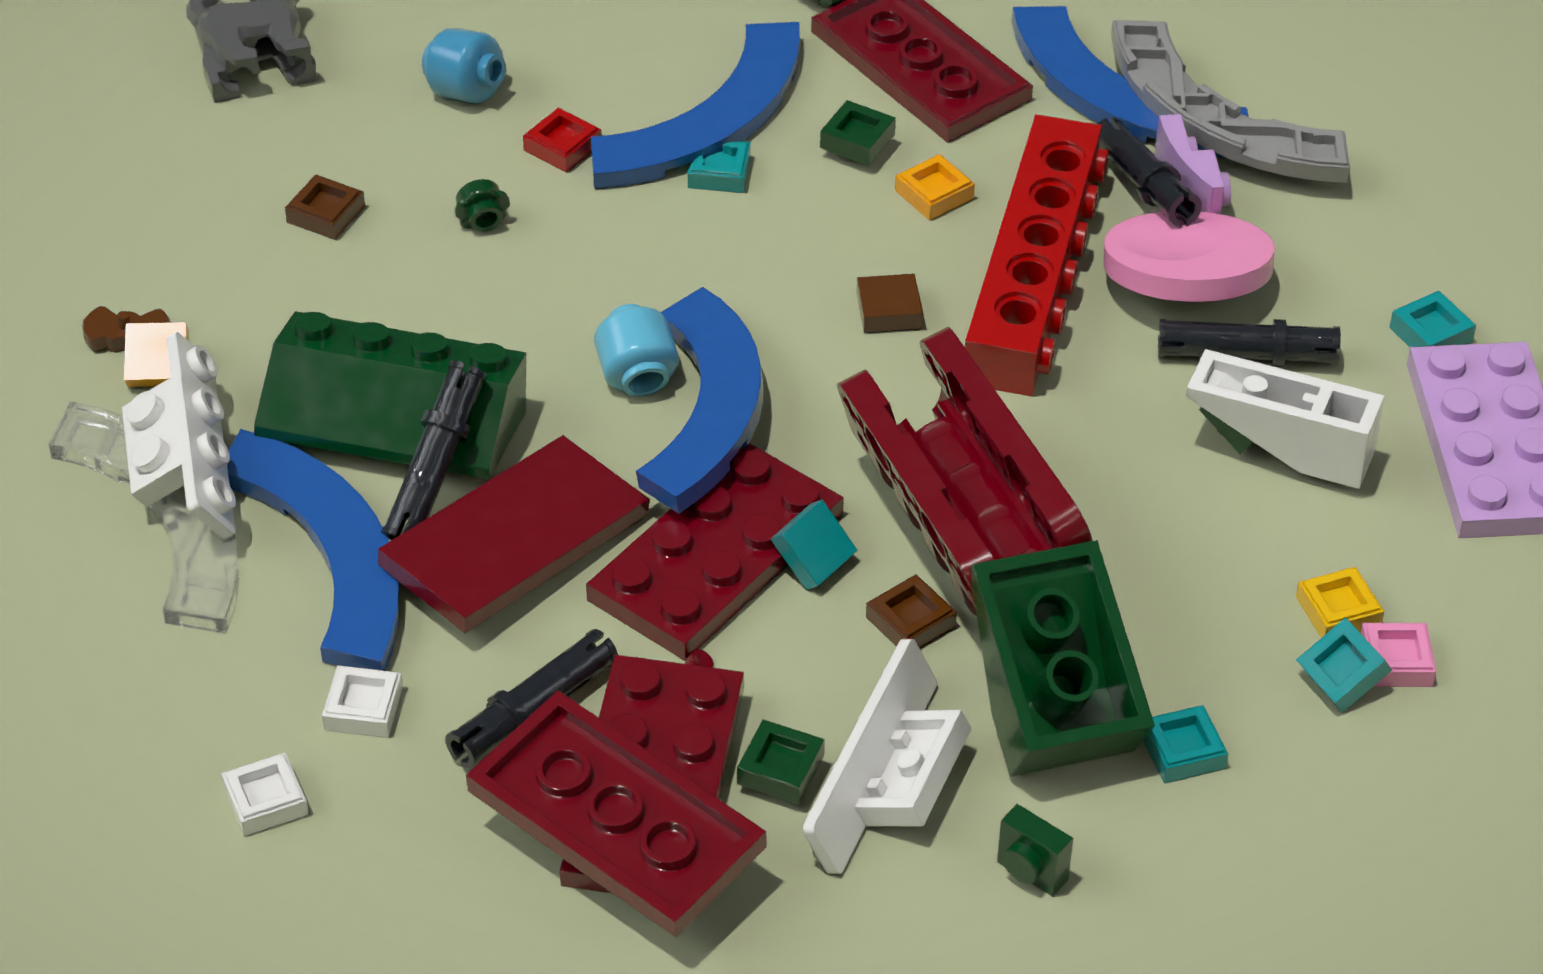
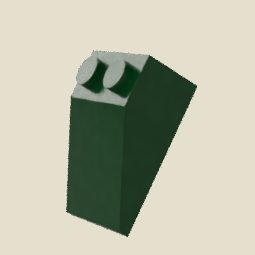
[970,540,1155,777]

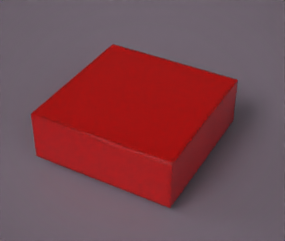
[523,107,602,173]

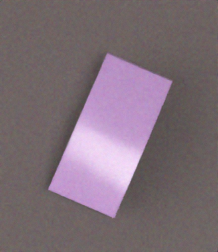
[1154,114,1231,214]

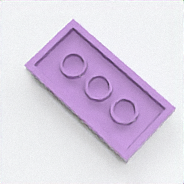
[1407,342,1543,538]

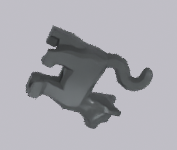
[186,0,316,102]

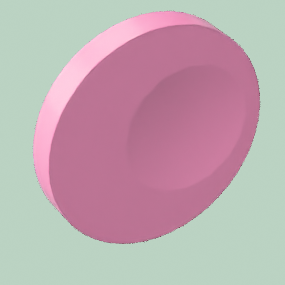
[1103,212,1275,302]

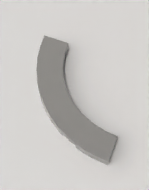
[1111,20,1350,183]

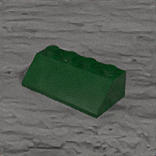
[254,311,527,480]

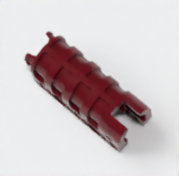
[837,327,1093,616]

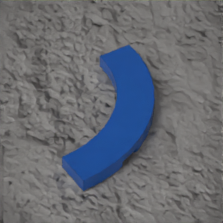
[1012,6,1249,158]
[591,22,800,189]
[636,287,763,514]
[227,429,400,671]

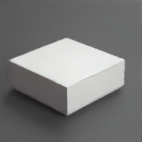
[322,665,403,738]
[221,752,309,837]

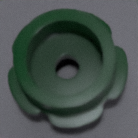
[455,179,510,232]

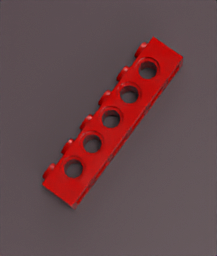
[965,114,1109,397]

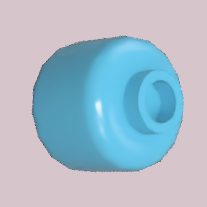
[594,304,679,396]

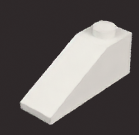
[1186,349,1384,489]

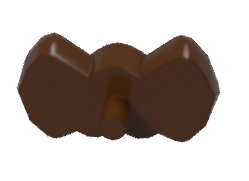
[82,306,171,353]

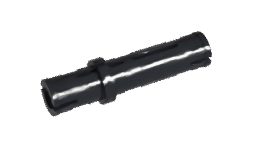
[1098,117,1202,227]
[1158,319,1341,367]
[381,361,488,540]
[445,629,618,770]

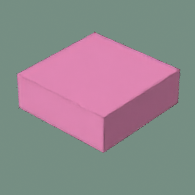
[1361,623,1436,687]

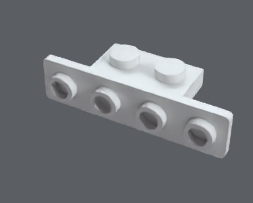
[122,332,236,540]
[803,639,971,874]

